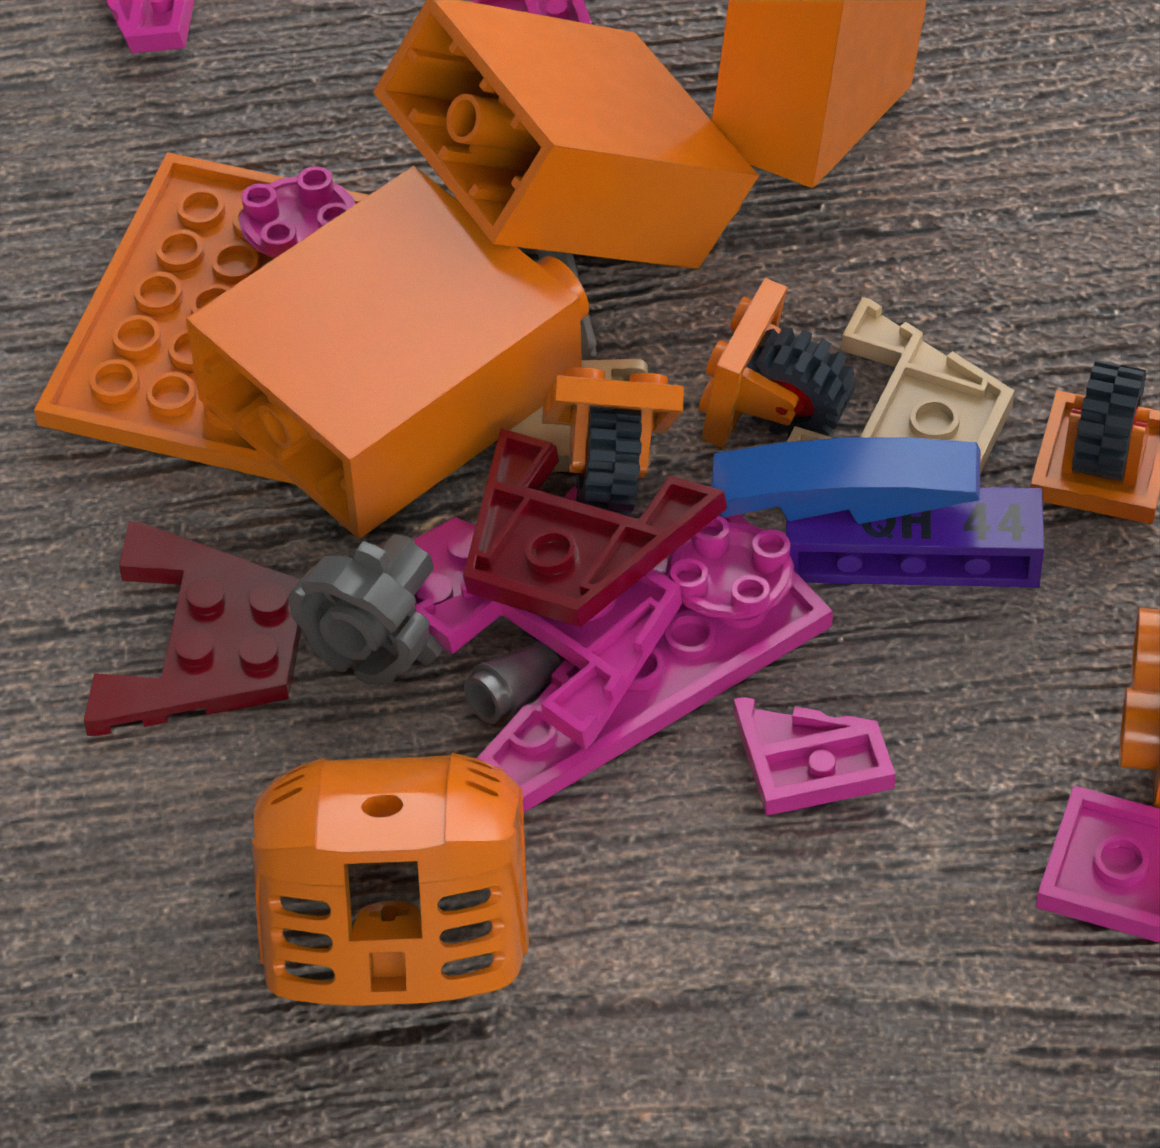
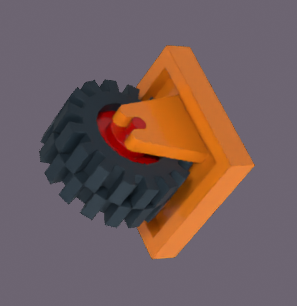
[698,278,856,449]
[1030,360,1160,525]
[542,367,684,517]

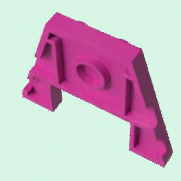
[415,568,683,750]

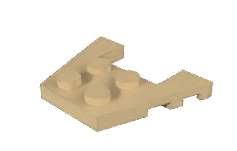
[787,297,1014,474]

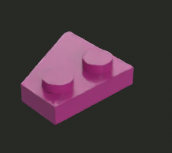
[734,697,895,816]

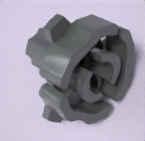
[289,534,444,685]

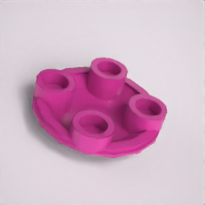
[239,166,355,258]
[666,515,794,620]

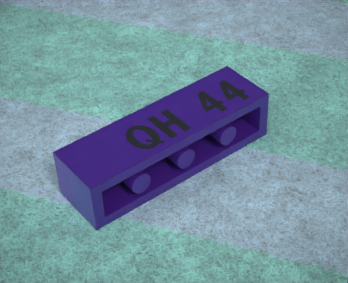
[786,486,1044,588]

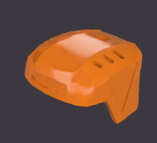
[252,753,529,1006]

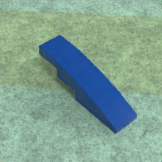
[711,437,981,524]

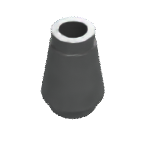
[464,641,561,724]

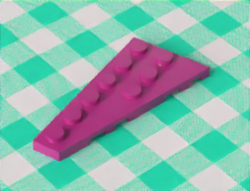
[477,514,833,812]

